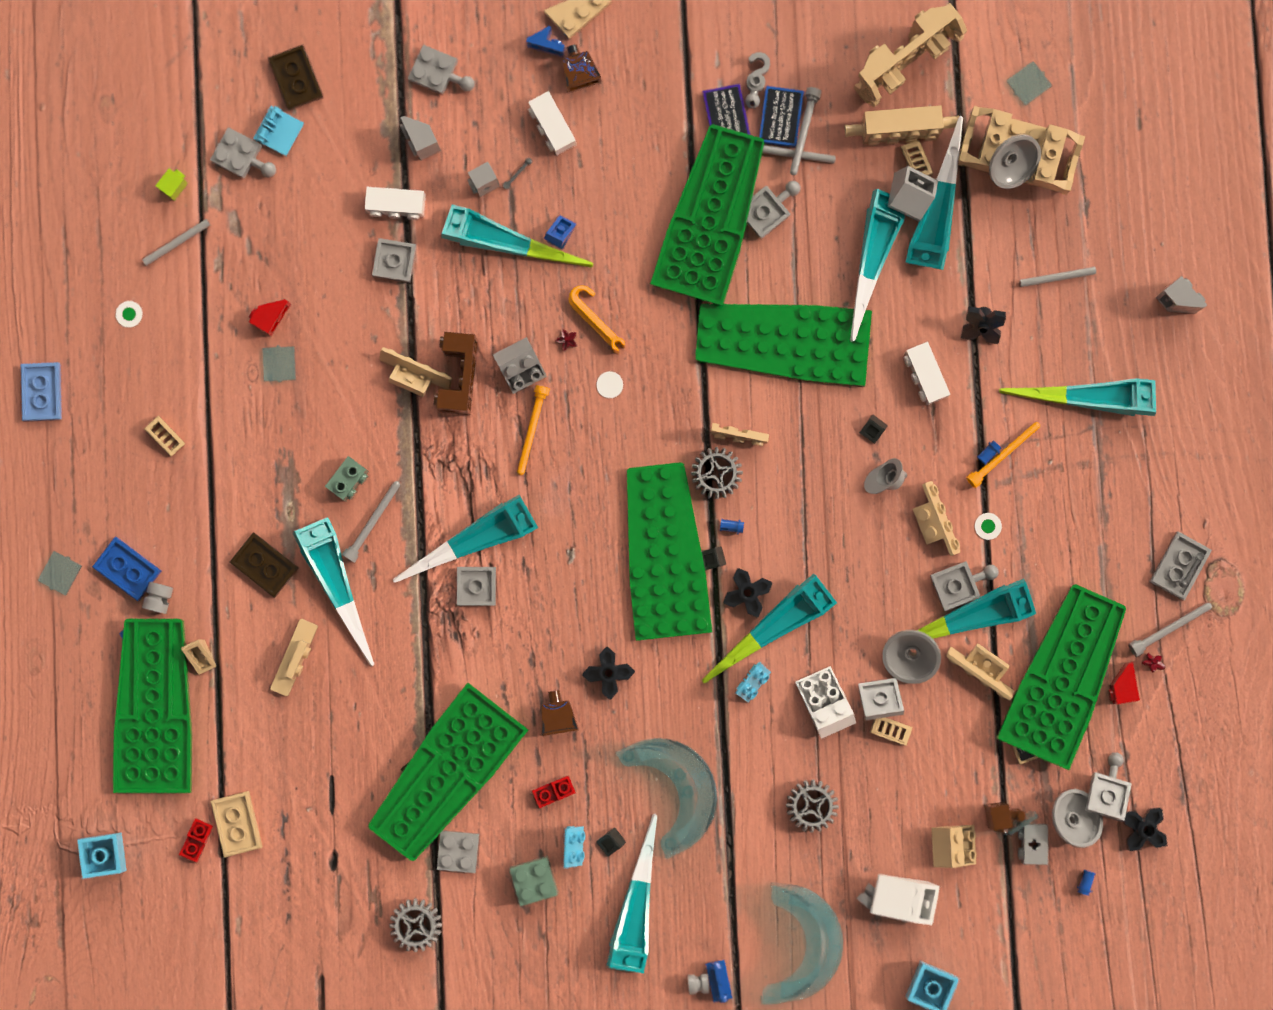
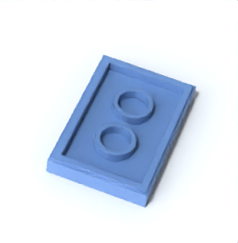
[21,362,62,421]

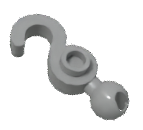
[745,52,770,108]

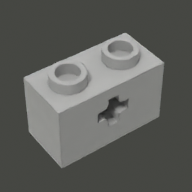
[467,162,500,197]
[1018,823,1048,865]

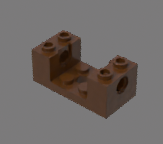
[434,332,478,415]

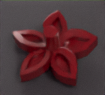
[555,329,577,352]
[1142,653,1166,673]

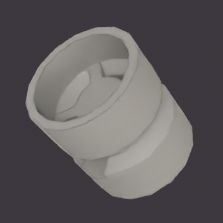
[142,582,174,614]

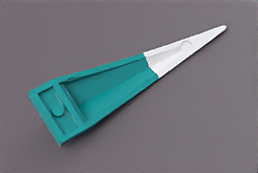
[905,116,963,270]
[850,189,905,342]
[393,494,538,583]
[293,517,374,666]
[606,814,657,973]

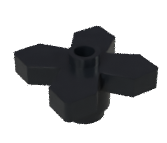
[961,307,1006,344]
[723,568,773,617]
[582,647,635,700]
[1123,807,1168,851]

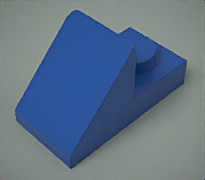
[526,26,565,57]
[544,215,576,249]

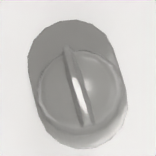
[864,458,907,494]

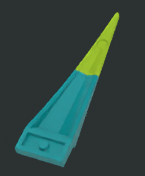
[441,205,593,267]
[999,378,1156,416]
[702,574,837,683]
[883,579,1037,649]

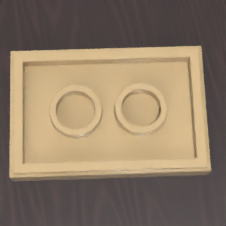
[211,791,263,857]

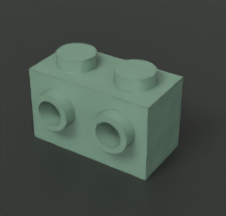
[325,456,369,501]

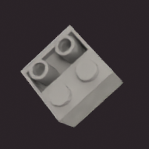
[400,116,441,160]
[888,166,938,221]
[1156,276,1207,314]
[493,337,547,394]

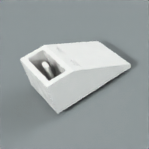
[795,666,856,739]
[870,874,940,925]

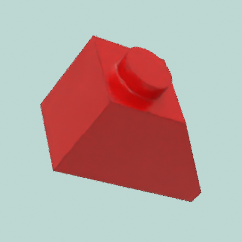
[249,299,291,336]
[1108,662,1140,705]

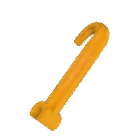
[568,285,625,354]

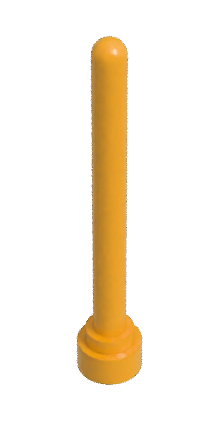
[517,385,550,476]
[966,422,1040,489]

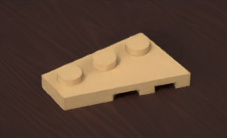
[544,0,611,40]
[711,423,769,446]

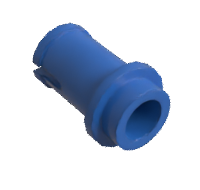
[977,440,1001,465]
[720,519,744,535]
[1077,870,1096,896]

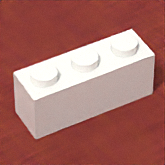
[528,91,576,155]
[365,187,426,220]
[903,342,950,405]

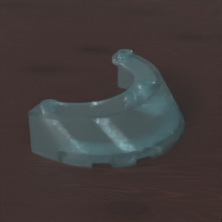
[615,738,717,859]
[760,882,843,1004]

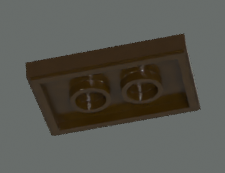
[268,44,324,111]
[230,532,299,598]

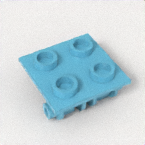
[253,106,304,156]
[736,662,771,703]
[564,826,585,868]

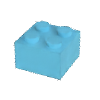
[77,832,127,879]
[905,960,959,1010]

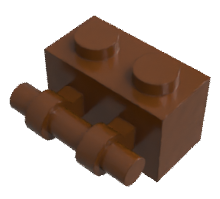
[984,802,1026,833]

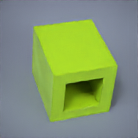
[155,168,188,201]

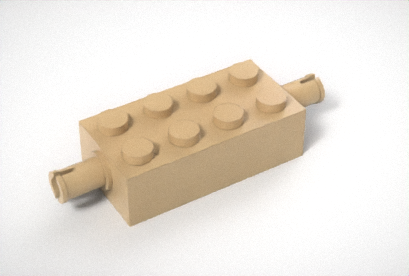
[845,105,959,146]

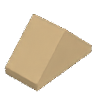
[181,639,216,675]

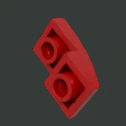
[531,775,576,809]
[179,818,213,863]

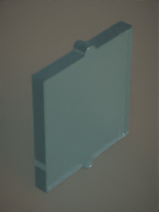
[1006,61,1052,106]
[263,345,296,383]
[38,551,82,595]
[1004,811,1038,836]

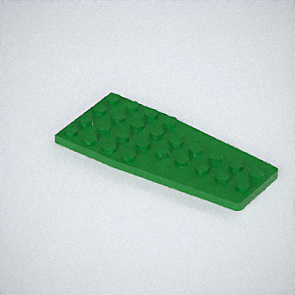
[650,124,765,306]
[695,304,872,387]
[627,462,712,641]
[996,584,1126,770]
[113,619,192,793]
[368,682,529,861]

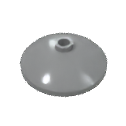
[989,134,1041,189]
[882,630,941,684]
[1052,789,1103,848]

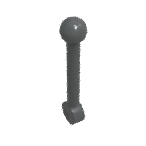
[503,158,532,189]
[1179,553,1205,588]

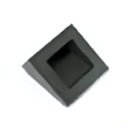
[859,415,888,444]
[702,547,726,571]
[596,828,626,857]

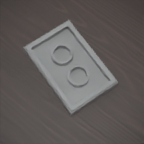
[1149,531,1212,601]

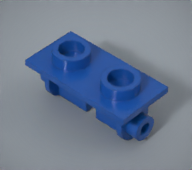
[706,960,733,1003]

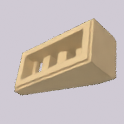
[901,140,933,176]
[144,415,185,456]
[870,718,913,745]

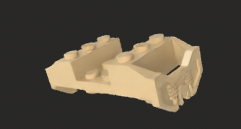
[854,3,967,108]
[958,106,1085,195]

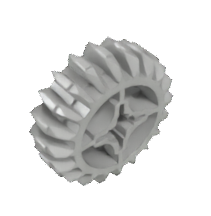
[691,447,743,499]
[786,779,839,833]
[389,898,442,952]

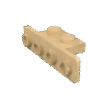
[380,347,452,397]
[913,481,960,556]
[270,619,318,696]
[946,643,1014,700]

